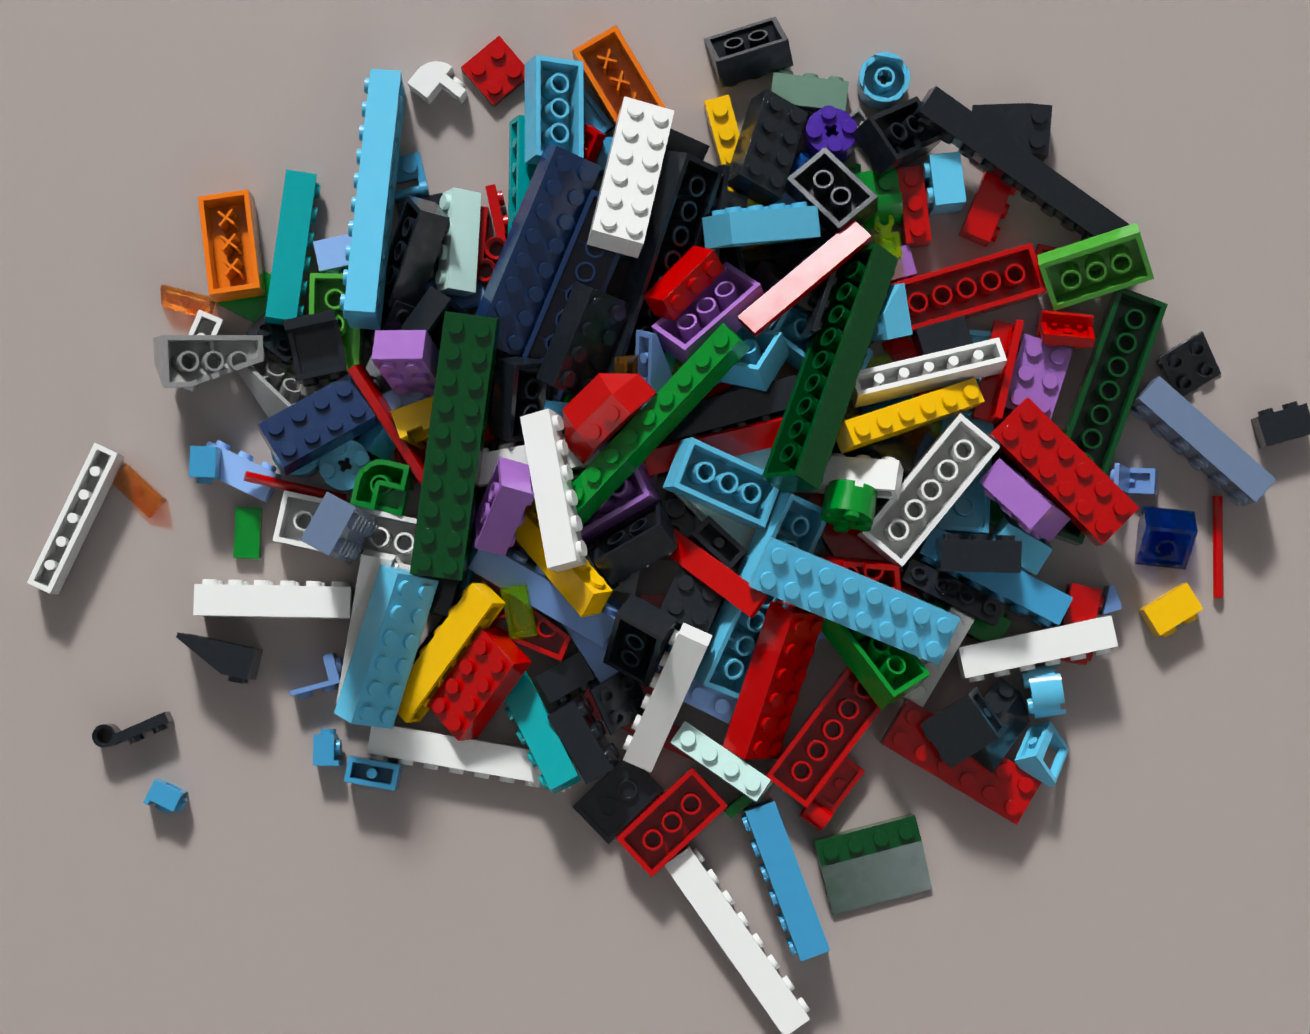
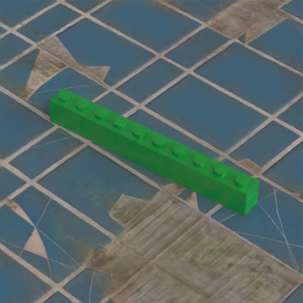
[572,323,750,525]

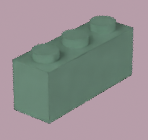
[771,70,849,114]

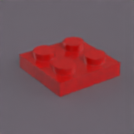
[461,36,525,107]

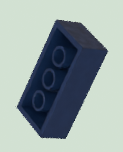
[258,374,376,476]

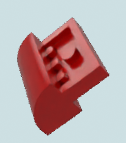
[1036,310,1095,349]

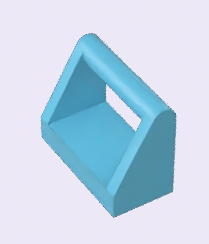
[1014,721,1069,787]

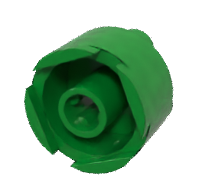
[821,479,878,533]

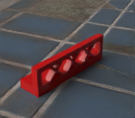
[971,319,1024,425]

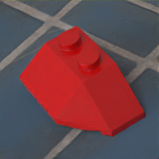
[563,373,657,464]

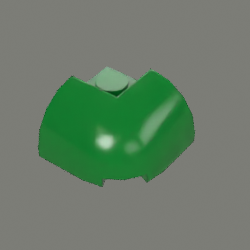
[854,170,903,227]
[350,459,415,516]

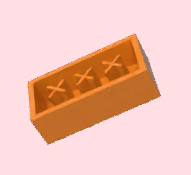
[572,25,666,127]
[198,189,266,303]

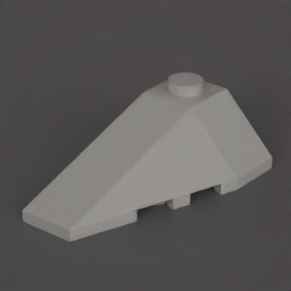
[153,335,264,388]
[237,349,322,417]

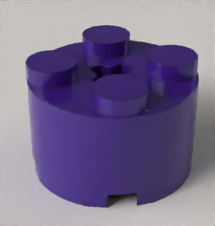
[804,105,857,163]

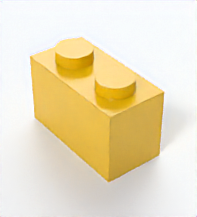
[1138,583,1203,638]

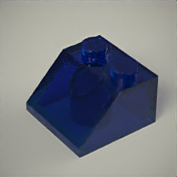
[1135,506,1198,570]

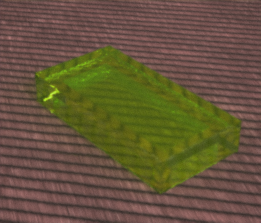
[500,583,537,639]

